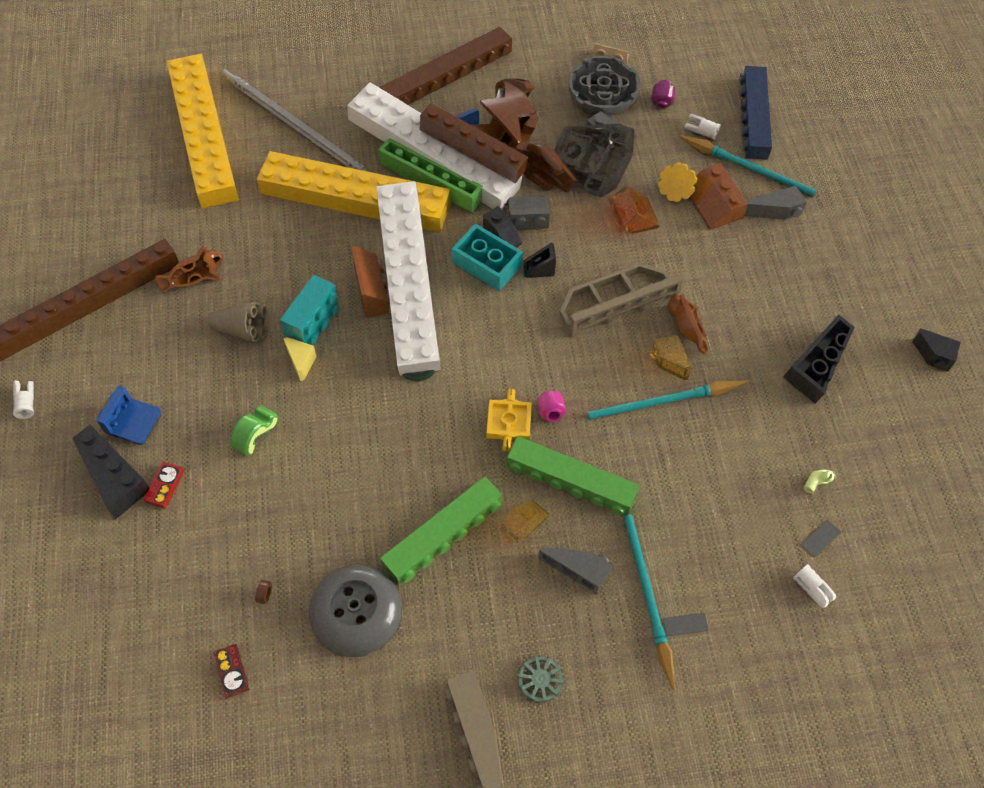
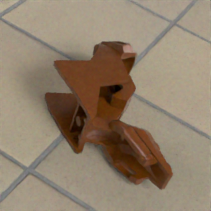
[470,78,576,192]

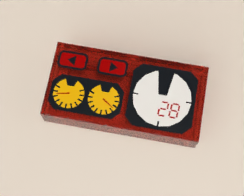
[213,644,250,698]

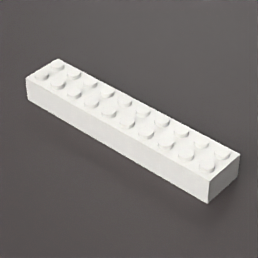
[347,82,522,210]
[376,181,441,376]

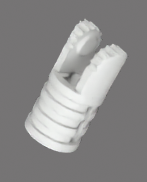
[684,114,721,140]
[13,381,34,419]
[793,565,836,608]

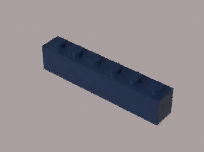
[739,66,772,160]

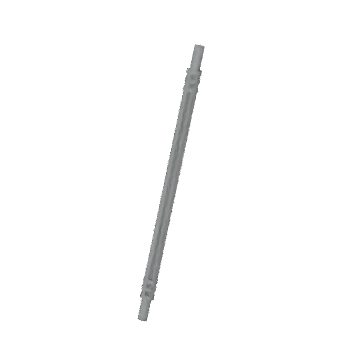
[221,70,369,172]

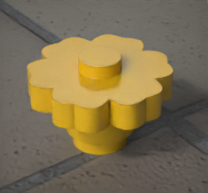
[658,162,697,202]

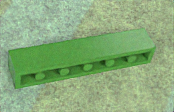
[378,138,483,213]
[507,436,640,515]
[380,477,502,586]

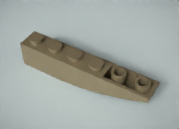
[444,670,501,788]

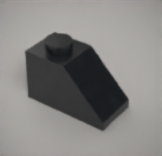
[483,206,522,248]
[912,328,961,372]

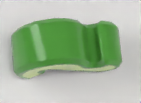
[230,405,278,456]

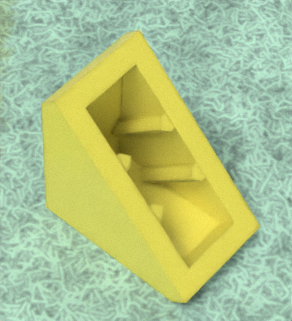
[283,337,317,381]

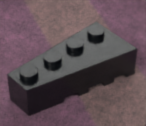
[783,314,855,404]
[72,425,149,520]

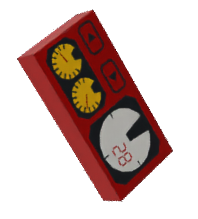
[144,462,184,509]

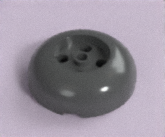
[568,55,640,115]
[309,565,403,657]

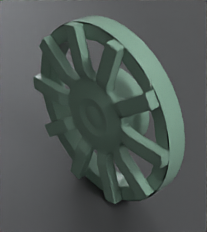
[518,656,563,703]

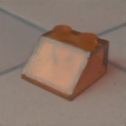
[609,185,660,234]

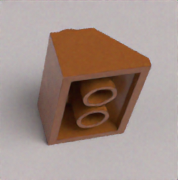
[689,163,748,230]
[351,246,390,318]

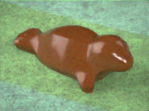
[155,247,223,293]
[667,294,709,354]

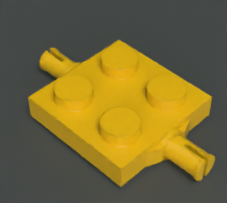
[486,389,532,452]

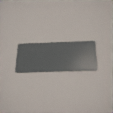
[801,520,841,557]
[663,613,709,636]

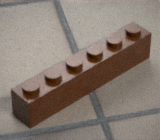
[419,103,528,184]

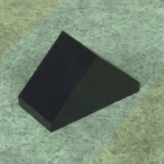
[523,242,556,278]

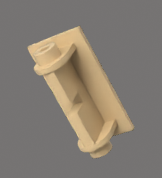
[592,43,629,64]

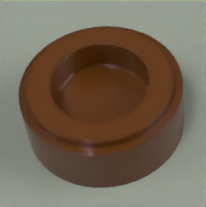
[255,580,272,604]

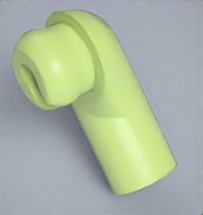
[803,470,834,494]

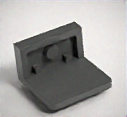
[508,196,550,229]

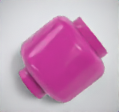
[537,390,566,422]

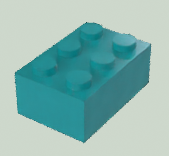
[452,223,523,291]
[280,275,339,346]

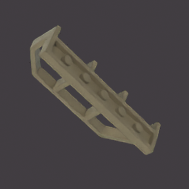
[560,263,683,338]

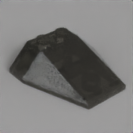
[553,124,635,197]

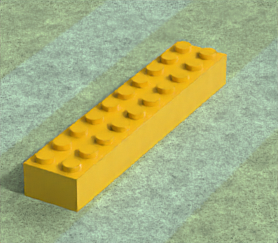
[166,53,239,209]
[257,151,451,233]

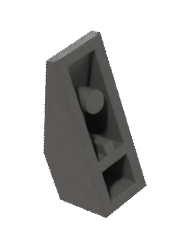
[744,185,807,219]
[539,547,613,594]

